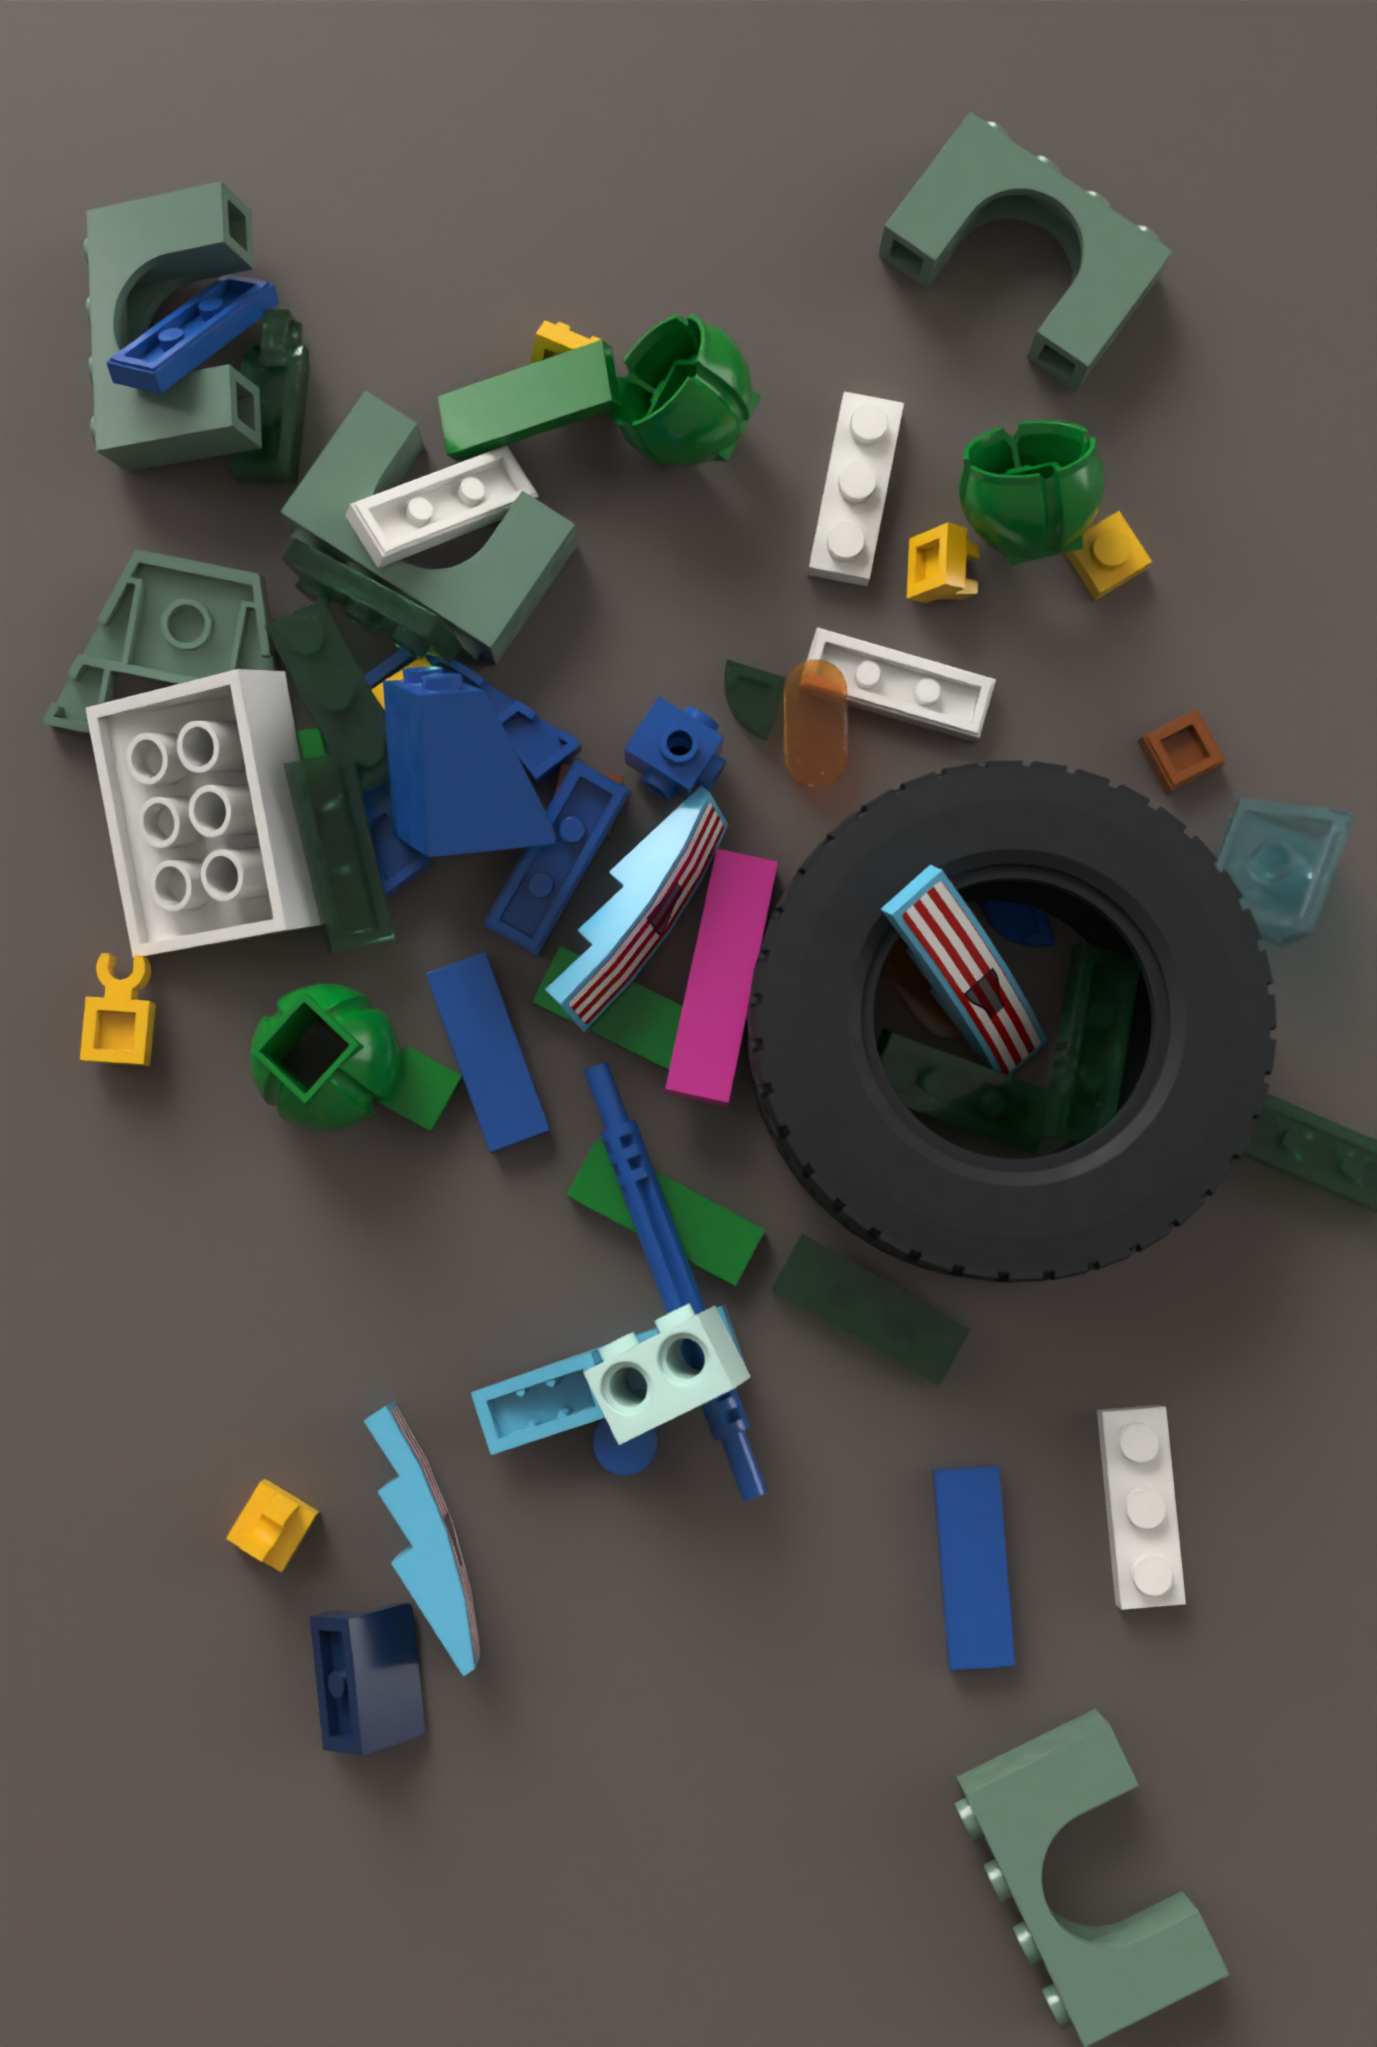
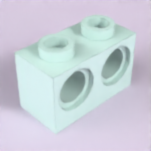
[583,1303,751,1445]

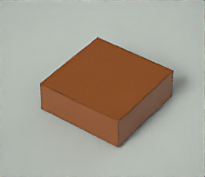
[1137,708,1227,795]

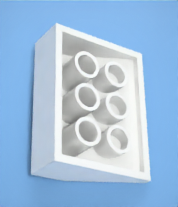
[85,669,331,958]

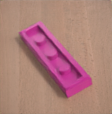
[664,848,778,1107]

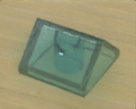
[1214,797,1355,948]

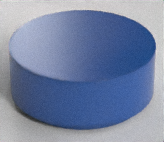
[593,1418,658,1475]

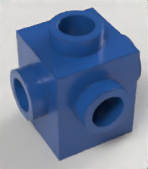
[624,696,727,801]

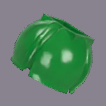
[608,314,761,466]
[958,420,1105,566]
[250,983,401,1132]

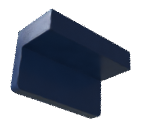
[310,1603,425,1756]

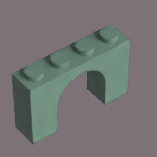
[878,112,1173,392]
[83,181,262,472]
[280,390,578,665]
[954,1708,1229,2047]

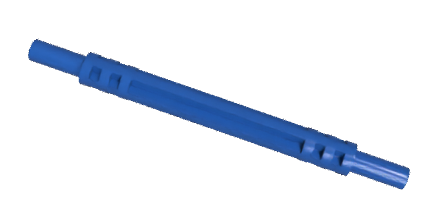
[584,1062,767,1501]

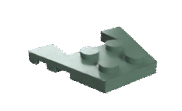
[43,549,277,734]

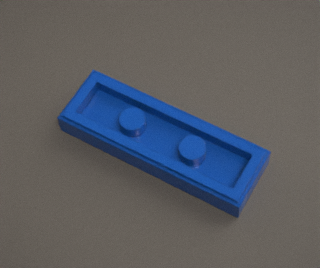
[106,274,279,394]
[482,759,632,956]
[426,952,551,1153]
[932,1464,1016,1671]

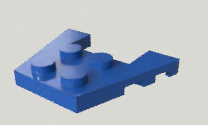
[318,635,582,899]

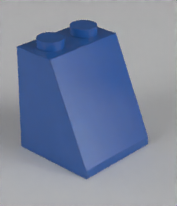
[383,667,556,857]

